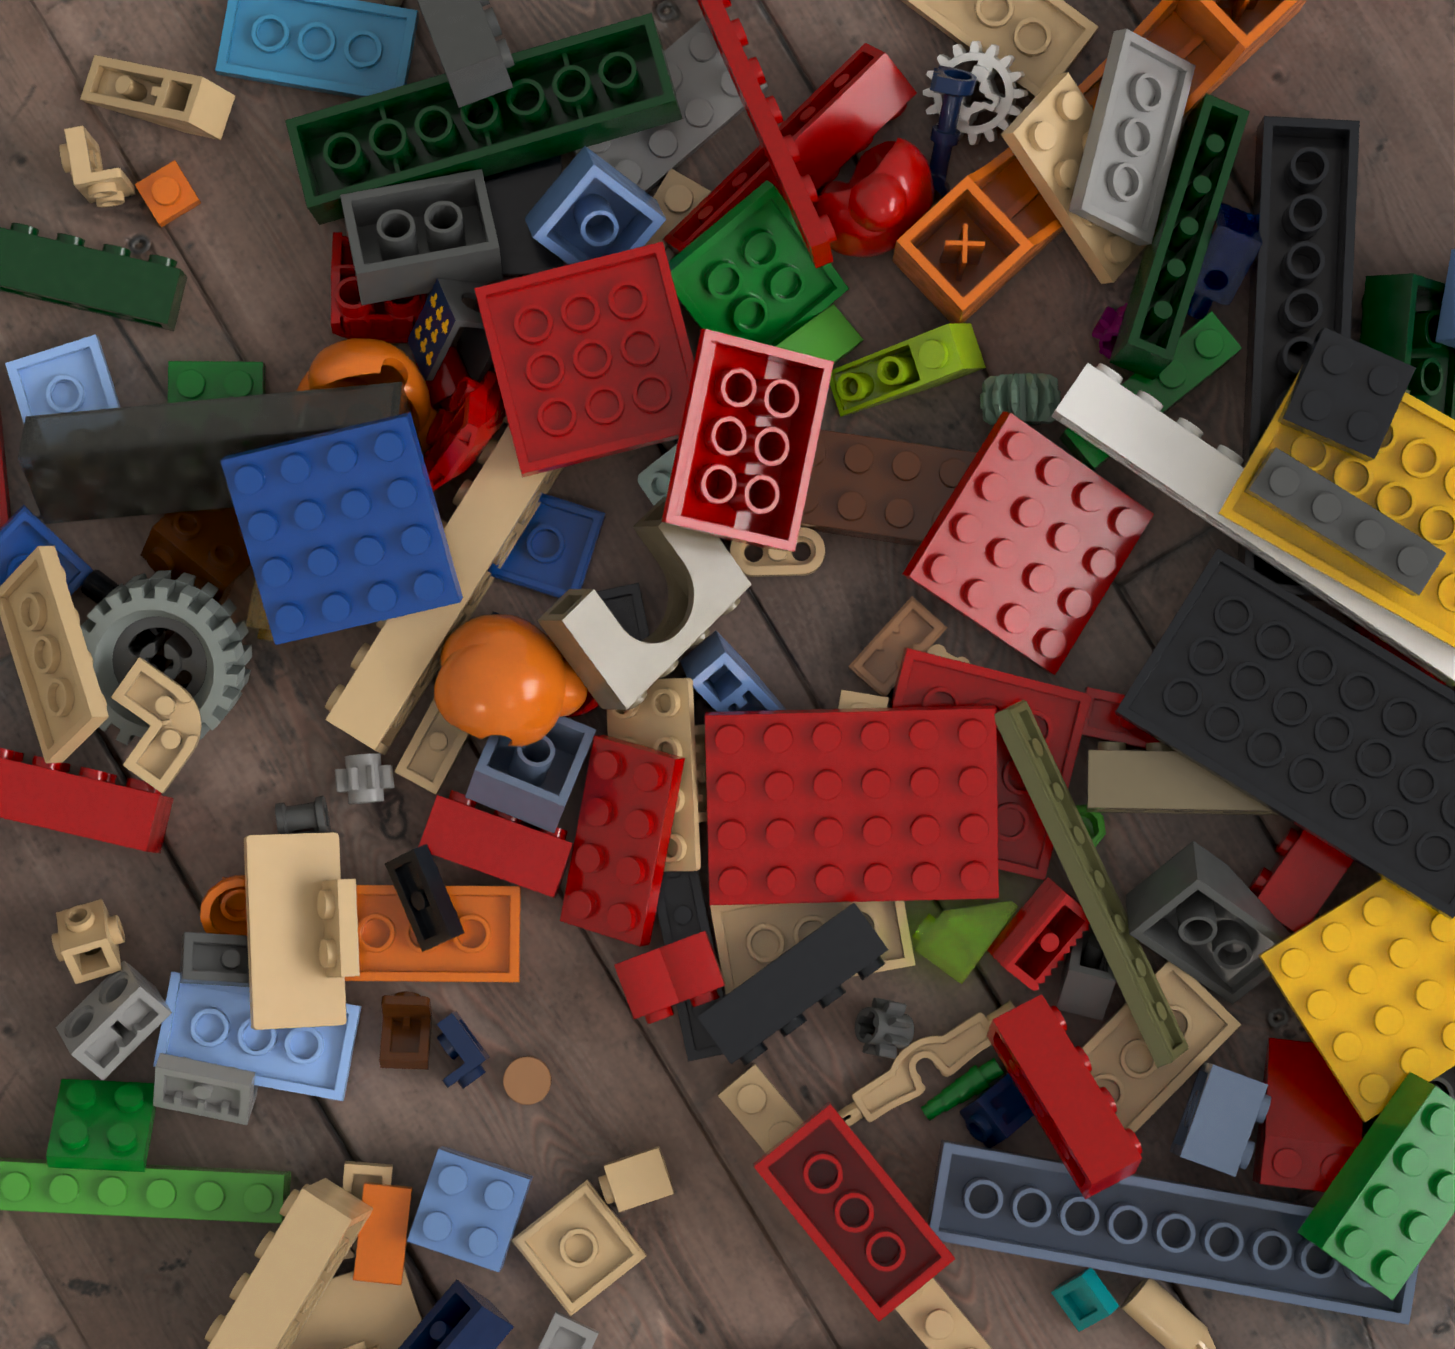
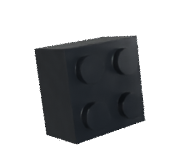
[1277,327,1416,462]

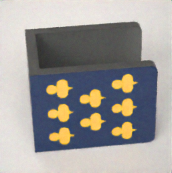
[408,278,493,382]

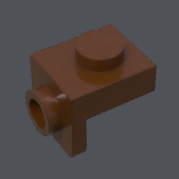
[379,991,432,1070]

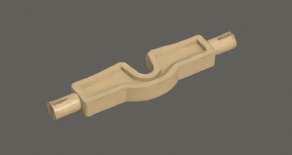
[838,1000,1015,1127]

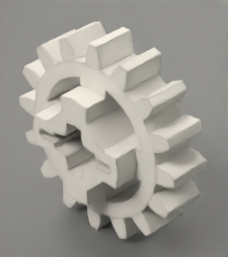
[923,41,1028,145]

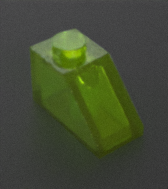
[912,901,1019,984]

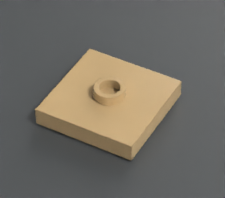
[512,1179,647,1316]

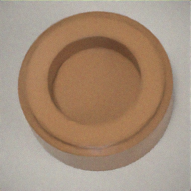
[503,1056,552,1105]

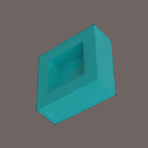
[1051,1268,1119,1332]

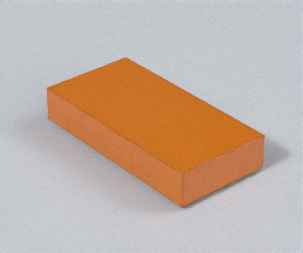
[353,1182,413,1285]

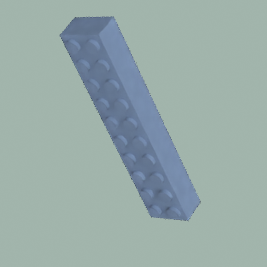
[927,1139,1419,1325]

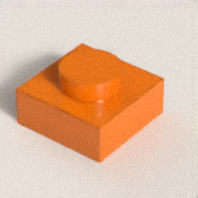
[135,160,201,228]

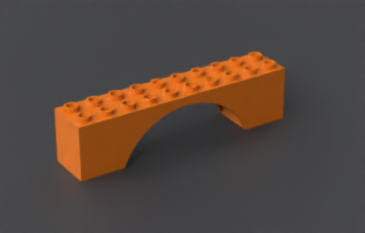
[892,0,1306,323]

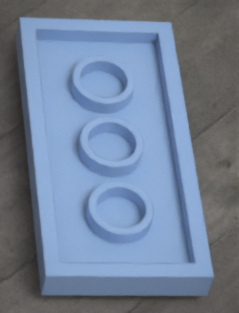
[153,971,362,1101]

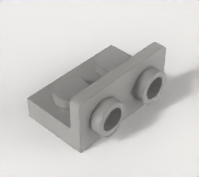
[153,1053,258,1125]

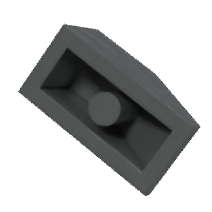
[1056,924,1116,1021]

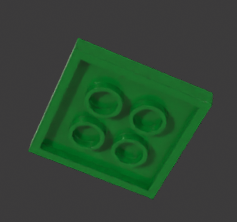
[668,180,849,346]

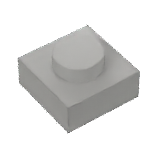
[538,1311,599,1349]

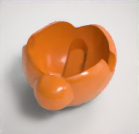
[293,338,437,452]
[434,614,588,746]

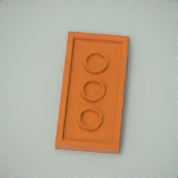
[345,885,521,982]

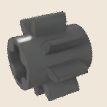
[855,998,914,1059]

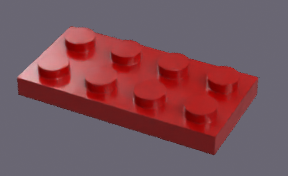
[560,735,685,947]

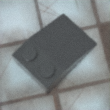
[1126,841,1291,1004]

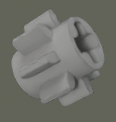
[335,753,394,804]

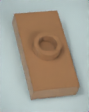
[848,596,948,697]

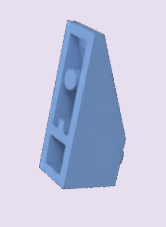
[680,631,786,712]

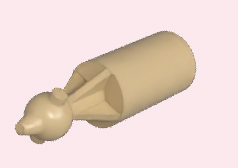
[1121,1278,1216,1349]

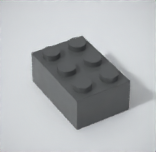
[340,169,503,305]

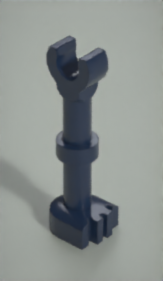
[929,65,977,199]

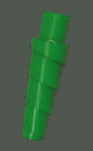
[921,1058,1005,1121]

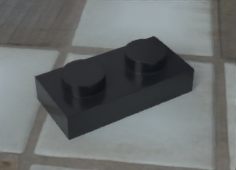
[385,844,465,952]

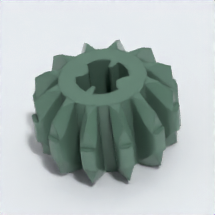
[980,373,1061,425]

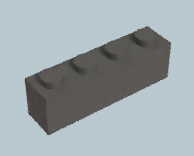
[417,0,515,108]
[1244,447,1446,596]

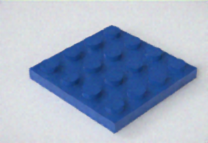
[220,412,463,645]

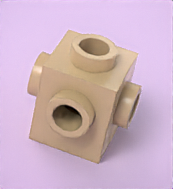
[52,899,125,984]

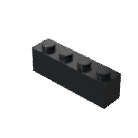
[697,903,888,1066]

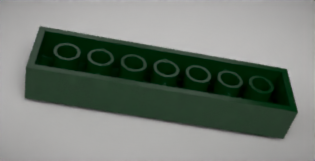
[285,13,683,225]

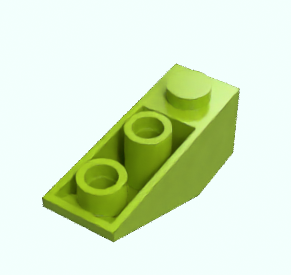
[830,323,986,417]

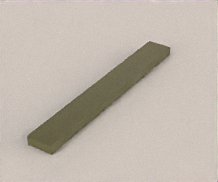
[994,699,1189,1068]

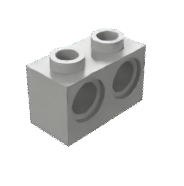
[56,960,172,1080]

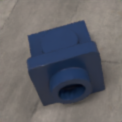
[437,1011,490,1089]
[960,1072,1034,1148]

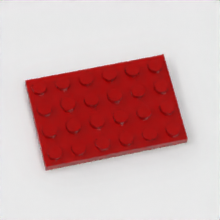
[705,705,999,905]

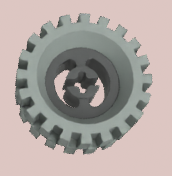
[80,570,252,745]

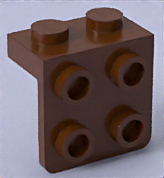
[140,474,251,605]

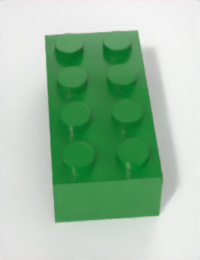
[1297,1072,1455,1300]

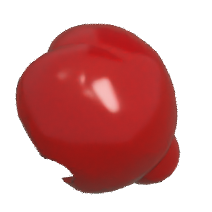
[813,137,934,257]

